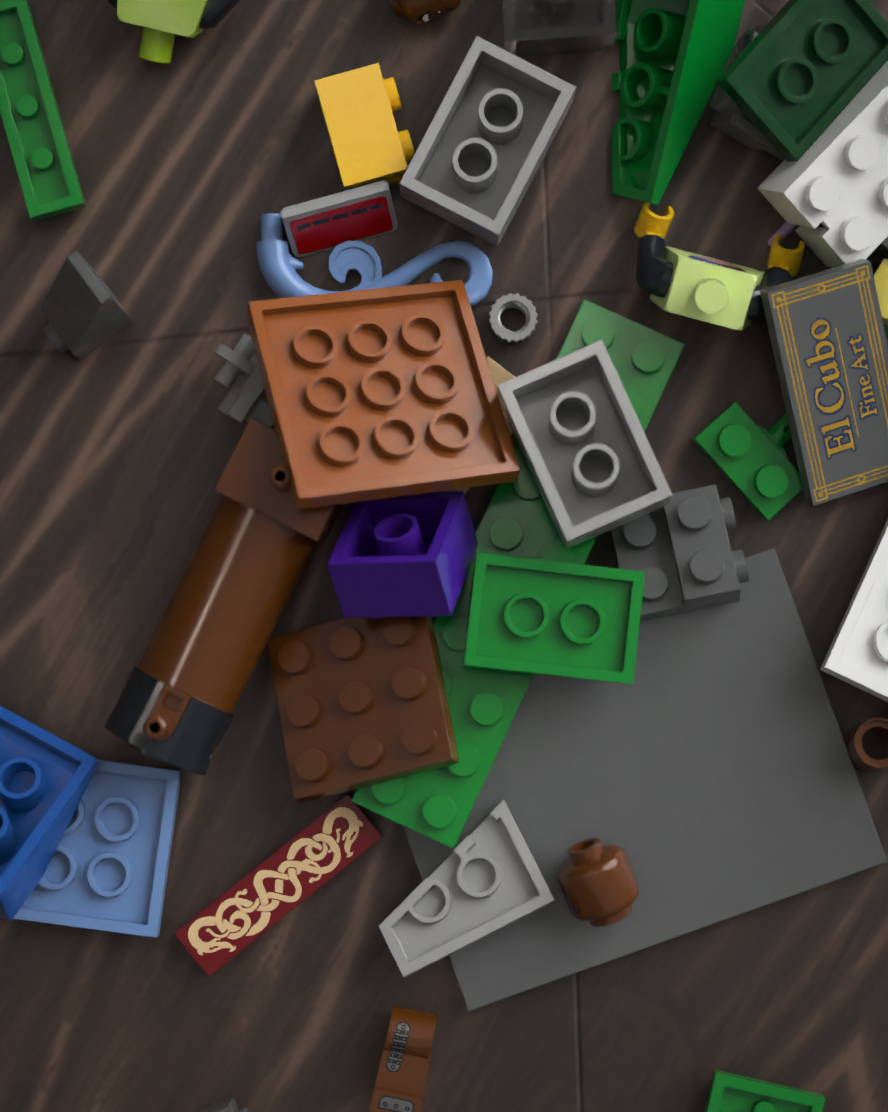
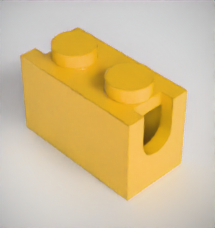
[314,63,415,191]

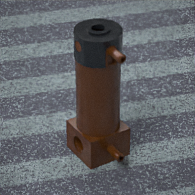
[104,419,344,775]

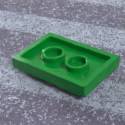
[462,552,645,685]

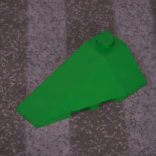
[611,0,745,205]

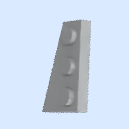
[379,799,555,978]

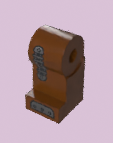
[369,1005,437,1112]

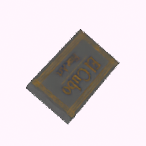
[760,259,888,506]

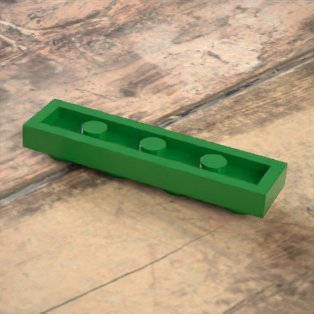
[0,0,86,222]

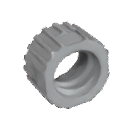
[489,293,538,345]

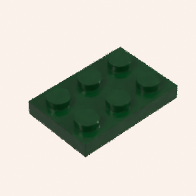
[717,0,888,162]

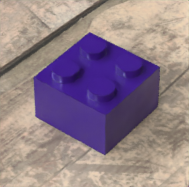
[327,491,478,619]

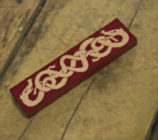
[174,793,383,977]

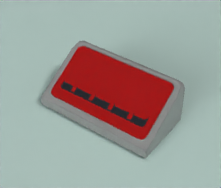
[280,180,398,258]

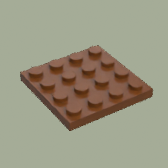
[245,280,520,510]

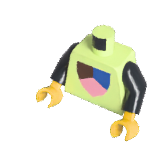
[634,202,805,331]

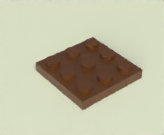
[268,616,459,803]

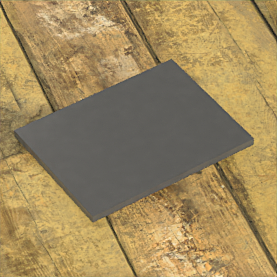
[403,548,888,1011]

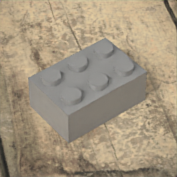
[399,36,576,247]
[497,340,673,549]

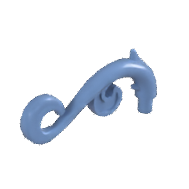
[256,213,493,307]

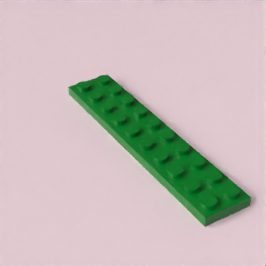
[352,299,685,849]

